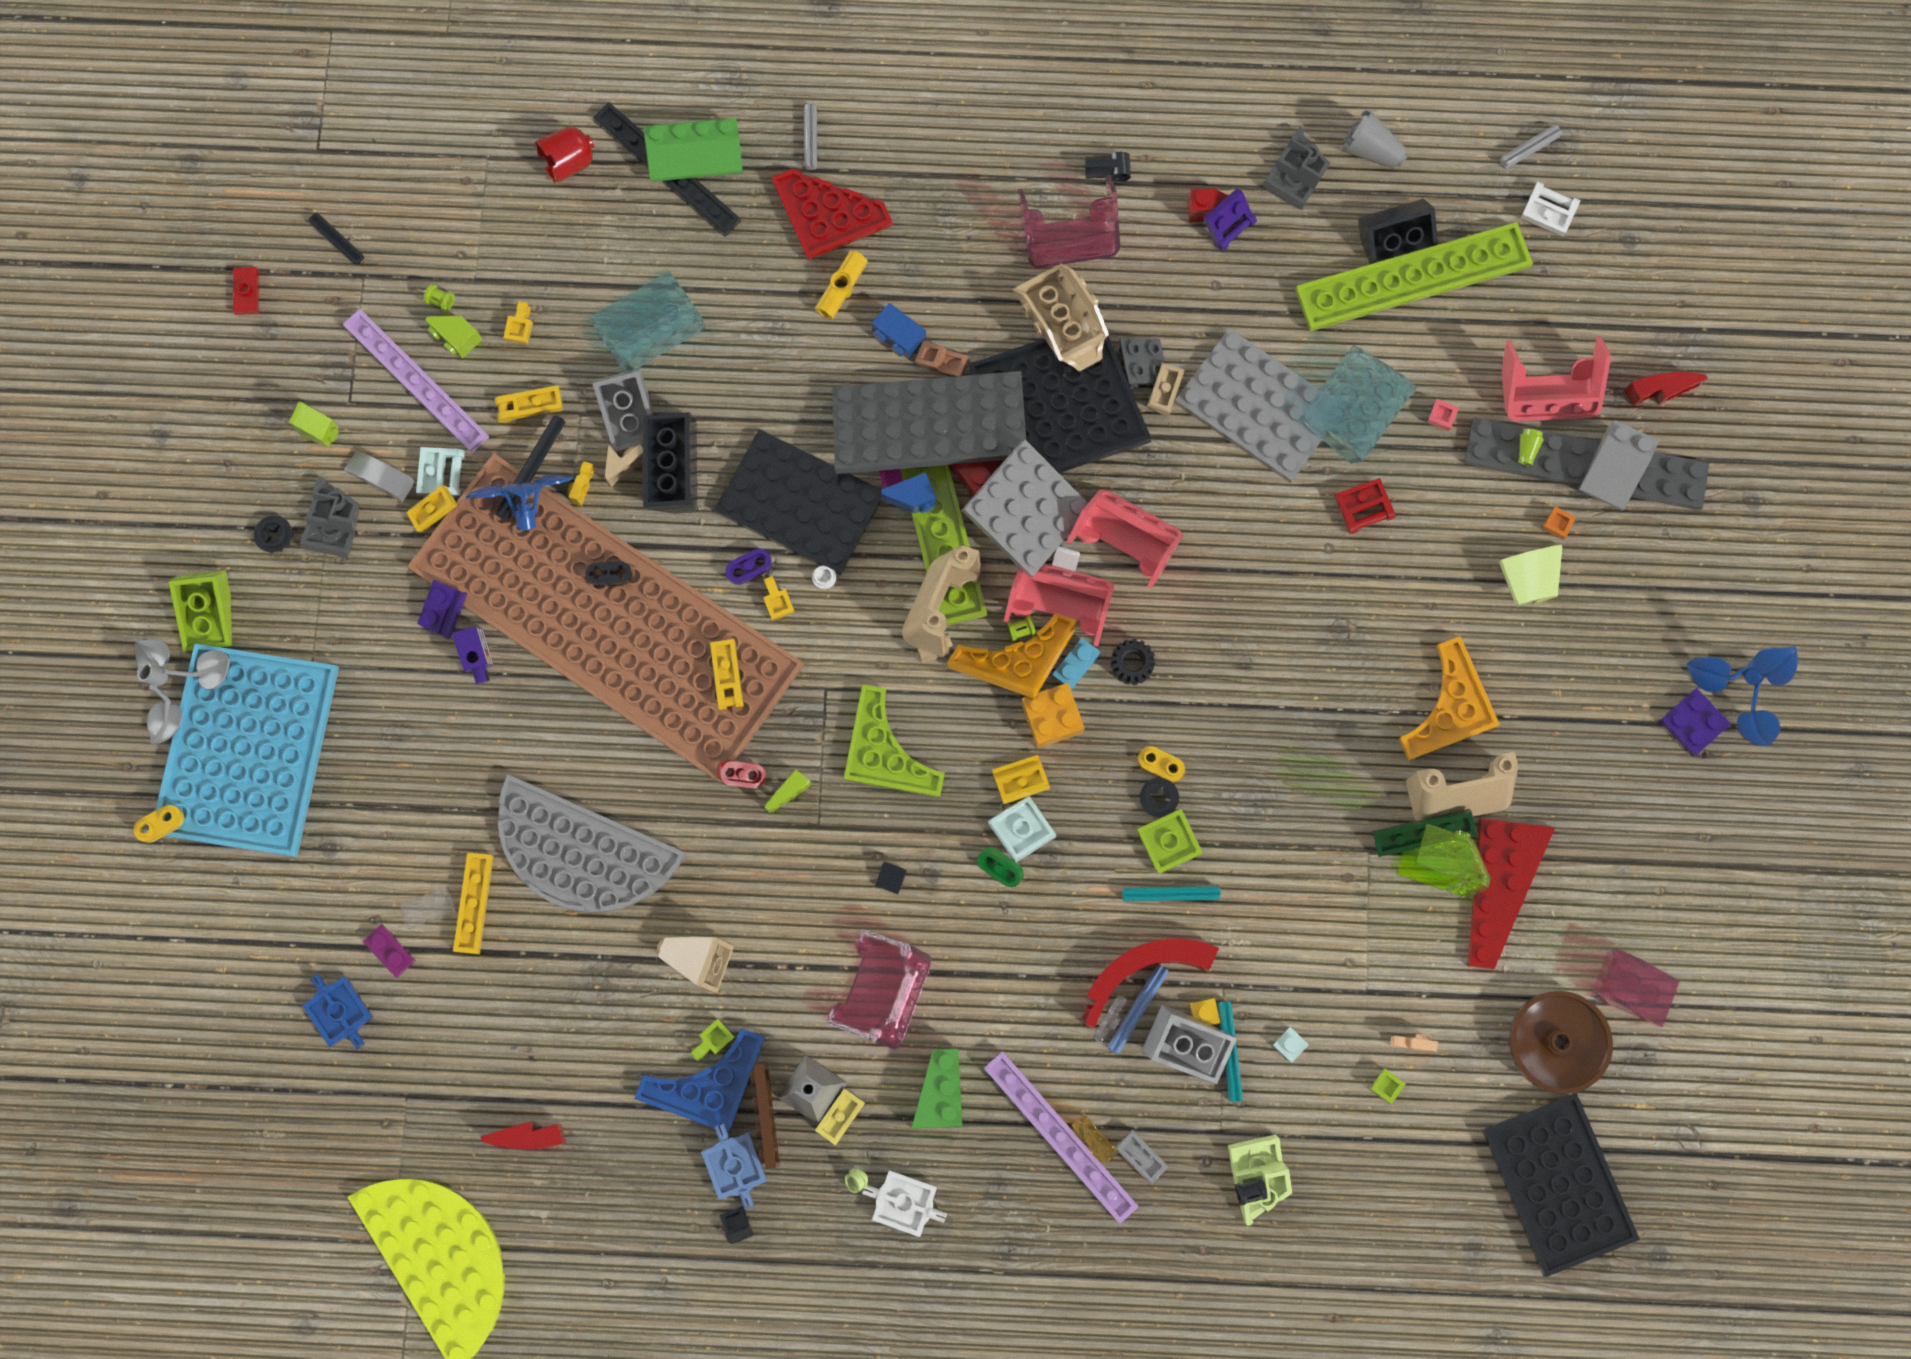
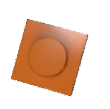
[1542,506,1577,540]

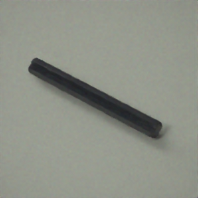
[496,415,566,521]

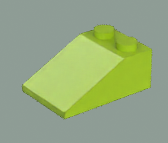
[168,570,232,652]

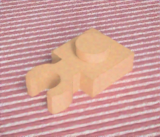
[1390,1034,1438,1053]

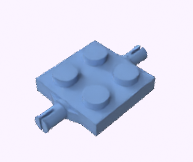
[701,1123,767,1209]

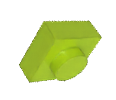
[1369,1069,1406,1105]

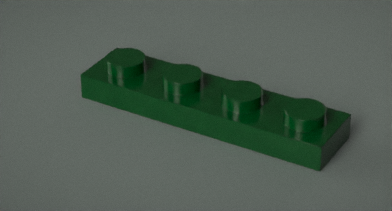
[1372,809,1477,857]

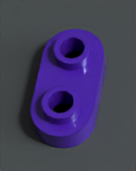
[725,549,772,585]

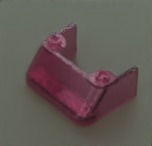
[1018,175,1120,268]

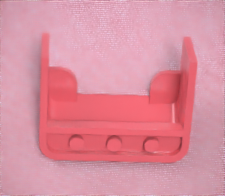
[1501,336,1611,421]
[1067,490,1183,589]
[1004,563,1114,646]

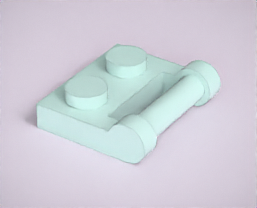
[416,447,465,498]

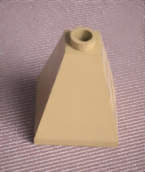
[657,937,734,993]

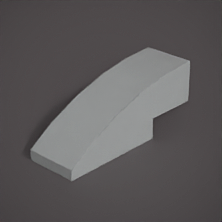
[344,450,415,502]

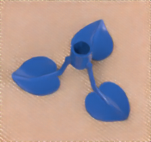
[466,474,576,530]
[1687,646,1798,746]

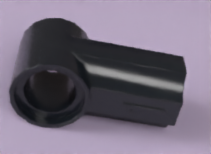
[1085,151,1131,182]

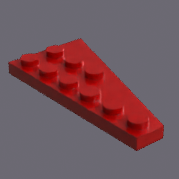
[1468,818,1555,970]

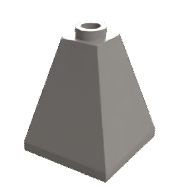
[778,1055,847,1125]

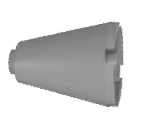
[1340,109,1408,169]

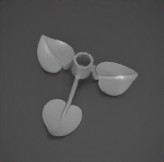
[135,639,230,744]

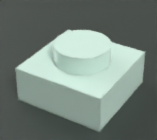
[1272,1027,1309,1063]

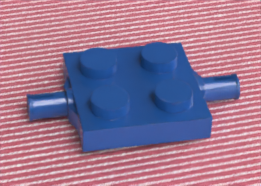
[302,974,374,1050]

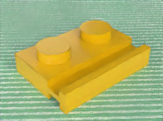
[992,755,1050,804]

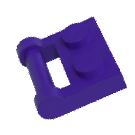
[1203,189,1257,252]

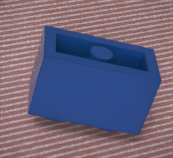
[871,303,926,359]

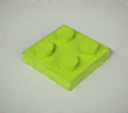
[1136,809,1203,875]

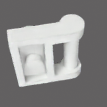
[1521,182,1581,237]

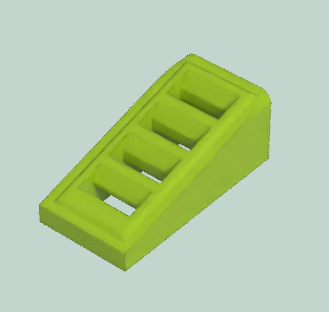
[764,770,812,813]

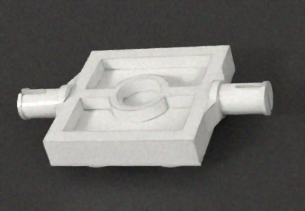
[862,1170,947,1237]

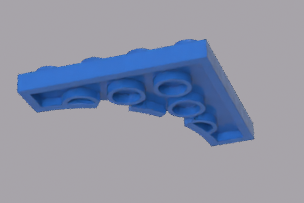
[634,1028,765,1134]

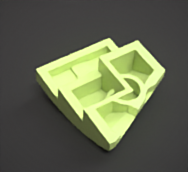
[1499,545,1562,607]
[1228,1134,1292,1226]

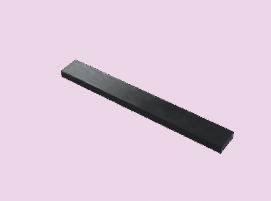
[593,102,741,237]

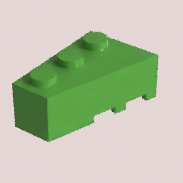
[911,1049,962,1129]

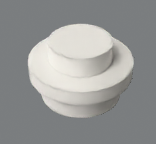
[812,565,836,590]

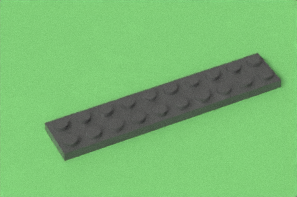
[1464,417,1709,511]

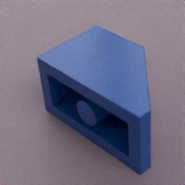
[881,472,937,514]

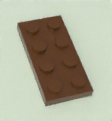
[750,1064,780,1169]

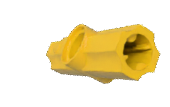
[815,250,868,320]

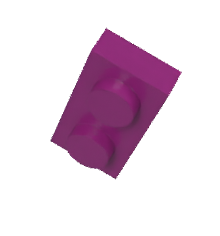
[363,924,416,978]

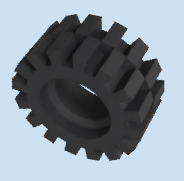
[1110,639,1155,685]

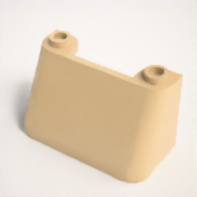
[902,546,981,657]
[1405,752,1518,821]

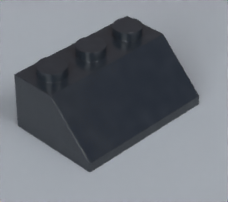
[1358,199,1438,264]

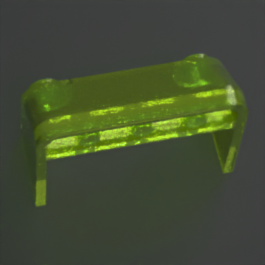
[1396,824,1491,897]

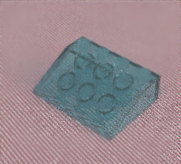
[589,271,705,372]
[1299,345,1417,464]

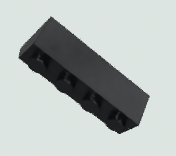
[643,412,697,514]

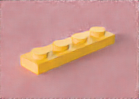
[453,853,494,955]

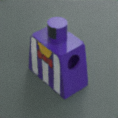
[452,626,493,685]

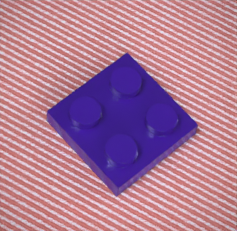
[1659,688,1731,757]

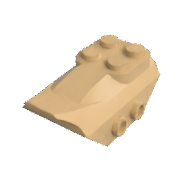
[1012,264,1109,371]

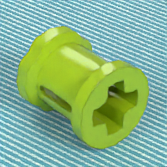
[423,284,455,312]
[1006,615,1036,643]

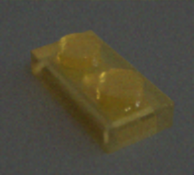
[1072,1113,1118,1164]

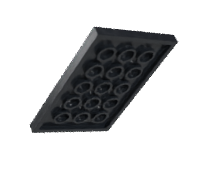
[714,429,882,576]
[1482,1093,1640,1277]

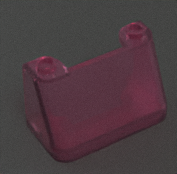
[826,929,931,1049]

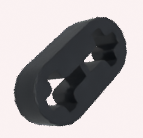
[585,561,633,587]

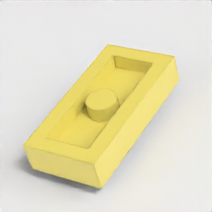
[815,1088,865,1145]

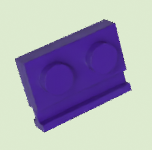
[417,579,468,638]

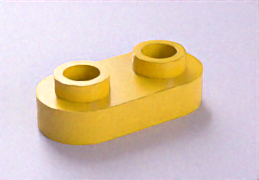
[1138,746,1185,783]
[134,805,184,843]

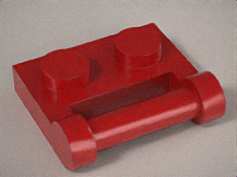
[1334,478,1396,535]

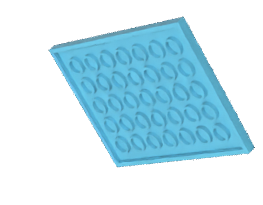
[155,644,339,857]

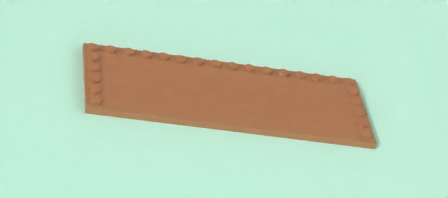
[407,453,805,783]

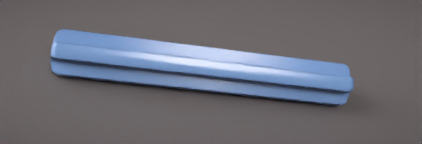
[1107,964,1168,1054]

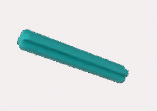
[1122,886,1221,902]
[1218,1001,1243,1102]

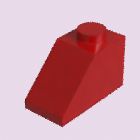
[1188,188,1229,222]

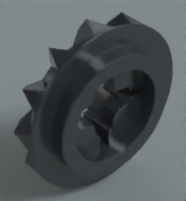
[254,515,293,554]
[1140,778,1179,817]

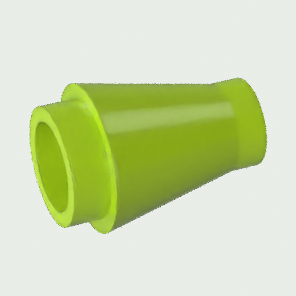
[1518,429,1544,466]

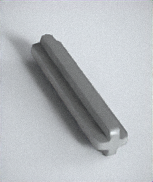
[804,104,817,170]
[1500,125,1562,169]

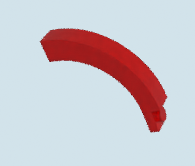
[1082,938,1219,1029]

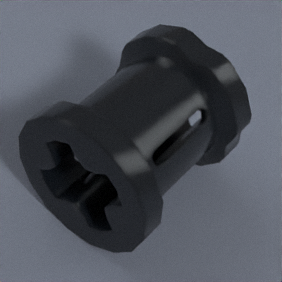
[1234,1177,1267,1206]

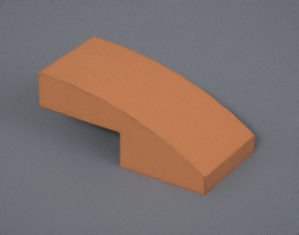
[915,341,970,377]

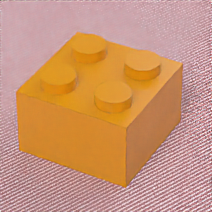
[1021,683,1085,749]

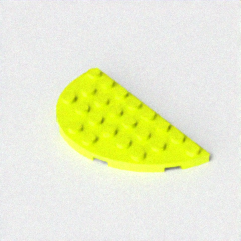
[348,1179,505,1359]

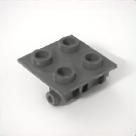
[1118,339,1165,389]

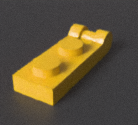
[494,385,564,423]
[710,639,744,710]

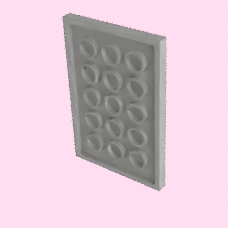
[1174,328,1346,483]

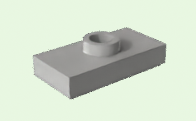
[1115,1130,1169,1185]

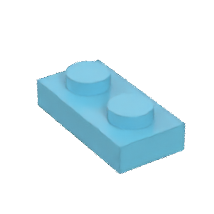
[1052,638,1101,691]

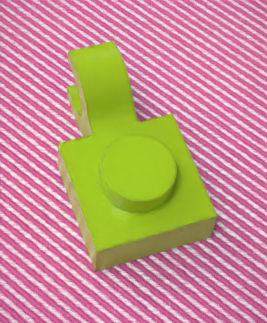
[690,1019,735,1062]

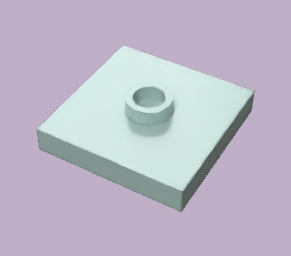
[988,796,1056,862]

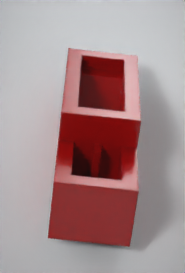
[1624,372,1708,406]
[481,1121,567,1149]

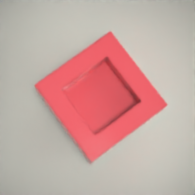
[1427,399,1459,431]

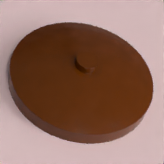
[1509,991,1613,1094]

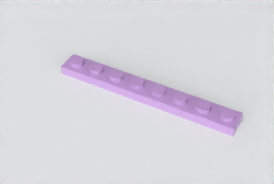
[343,309,489,453]
[984,1051,1139,1224]

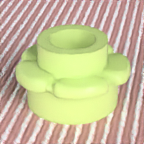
[845,1168,868,1193]

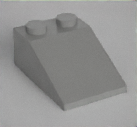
[592,368,654,452]
[1578,420,1660,511]
[1142,1005,1237,1084]

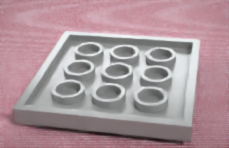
[962,440,1088,577]

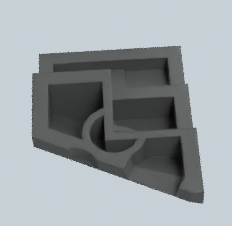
[1262,126,1330,210]
[300,476,359,558]

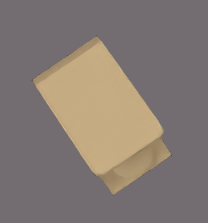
[605,444,643,487]

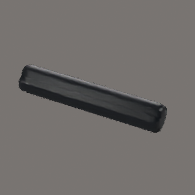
[309,213,364,265]

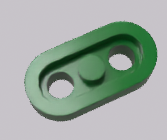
[977,847,1024,887]

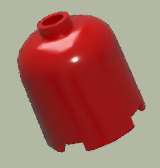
[534,126,594,183]

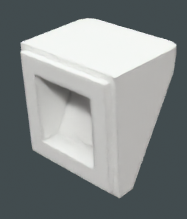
[1052,546,1080,571]

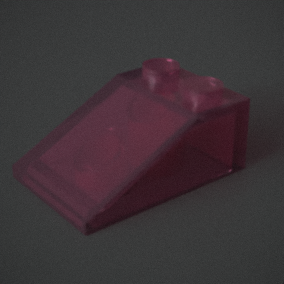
[1591,949,1680,1027]

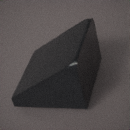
[875,861,907,895]
[720,1206,754,1244]

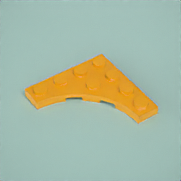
[947,613,1078,699]
[1399,636,1500,761]

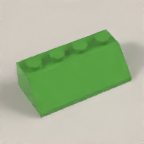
[643,118,742,182]

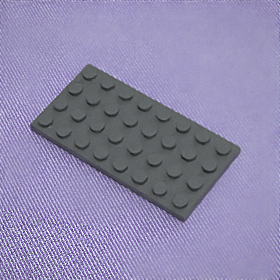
[832,371,1026,474]

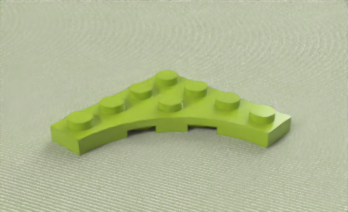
[844,684,945,798]

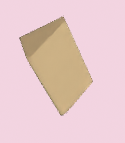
[1147,363,1184,417]

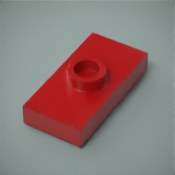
[233,267,259,315]

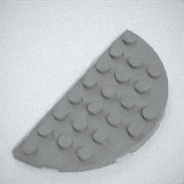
[498,774,686,913]

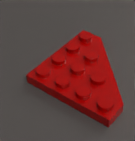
[771,169,893,260]

